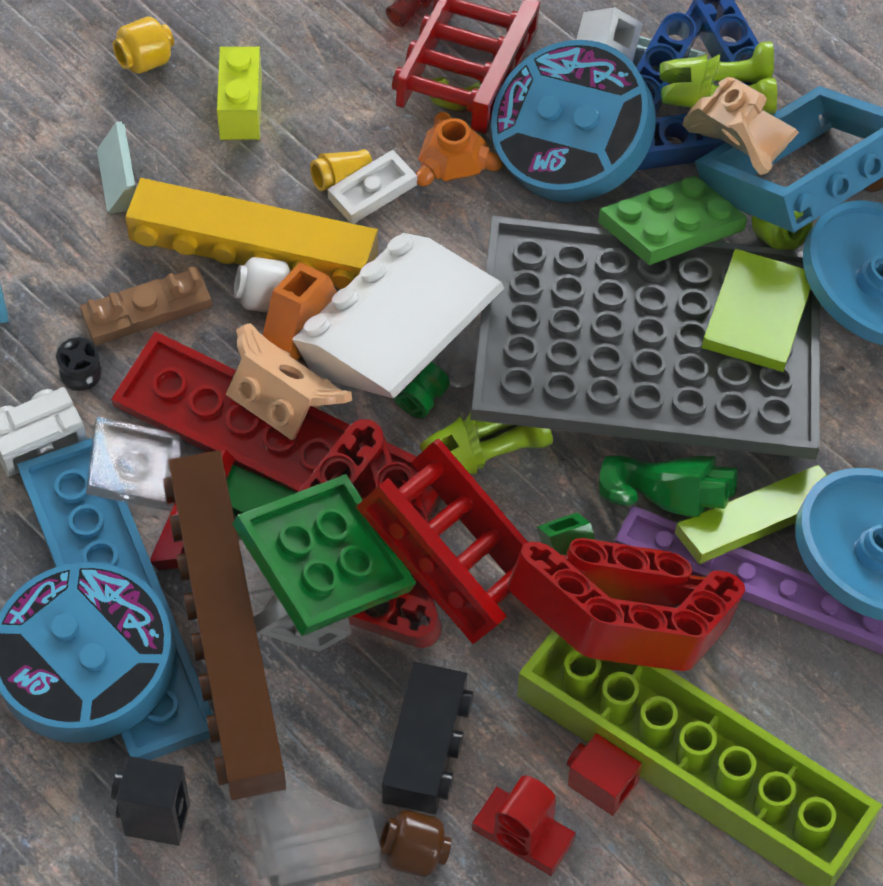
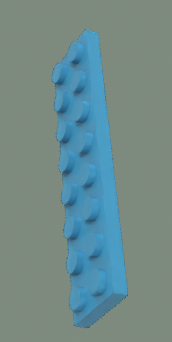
[17,436,213,760]

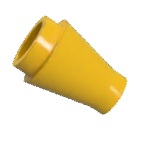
[310,149,372,192]

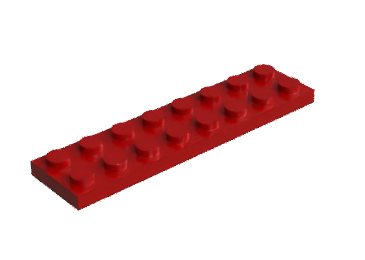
[111,331,442,519]

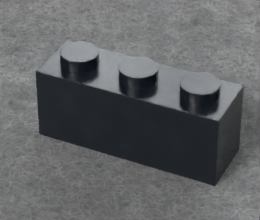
[382,662,474,815]

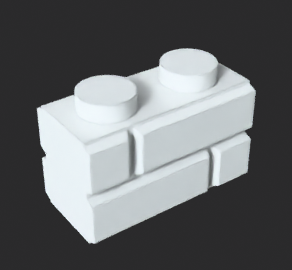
[0,387,87,477]

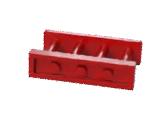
[392,0,540,134]
[356,439,528,644]

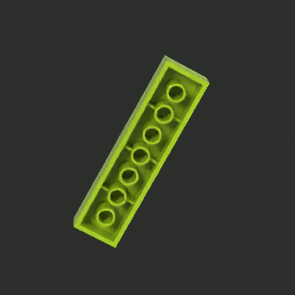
[517,630,882,886]

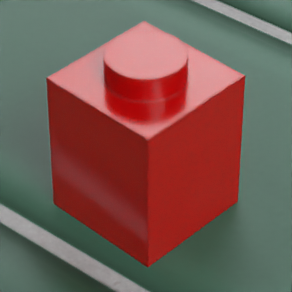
[566,733,642,816]

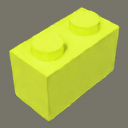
[217,47,262,140]

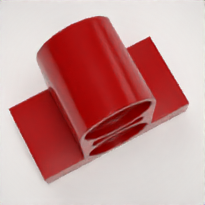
[472,775,576,876]

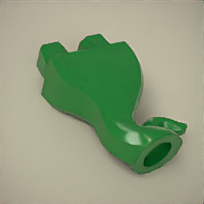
[599,455,738,517]

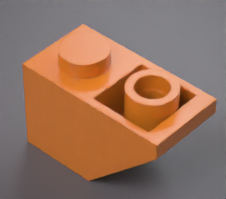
[263,262,337,361]

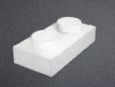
[328,150,417,224]

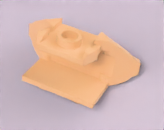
[682,77,799,175]
[226,323,352,440]

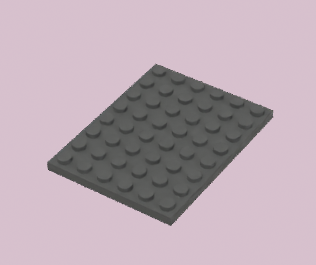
[470,216,820,459]

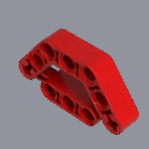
[298,419,442,648]
[508,538,746,671]

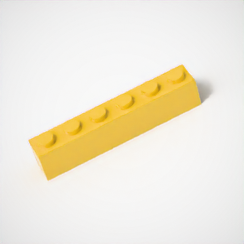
[125,177,378,289]

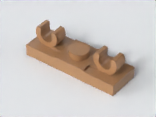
[80,266,213,346]

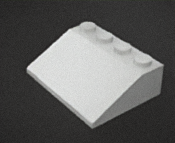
[292,233,504,399]

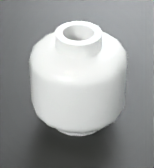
[234,257,290,313]

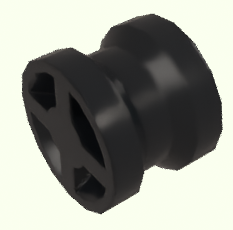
[56,337,102,391]

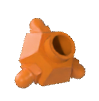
[415,112,504,187]

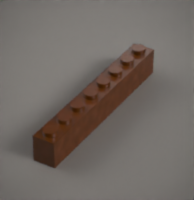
[162,450,287,801]

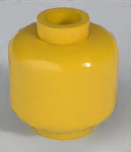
[112,16,174,74]

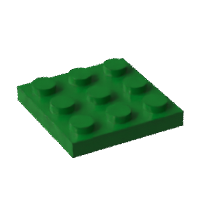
[232,474,416,636]

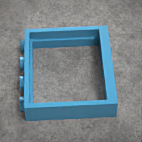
[695,86,883,233]

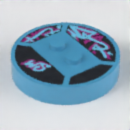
[491,40,656,202]
[0,562,176,743]

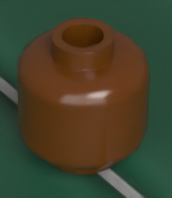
[379,810,452,877]

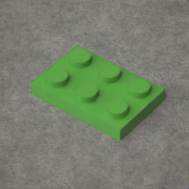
[598,175,747,265]

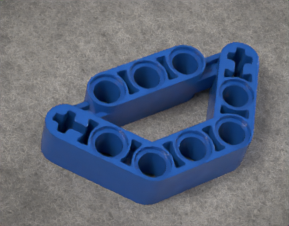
[636,0,759,171]

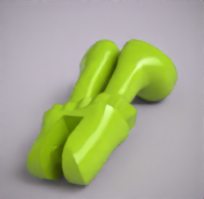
[659,41,777,115]
[420,413,553,474]

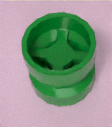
[394,362,450,419]

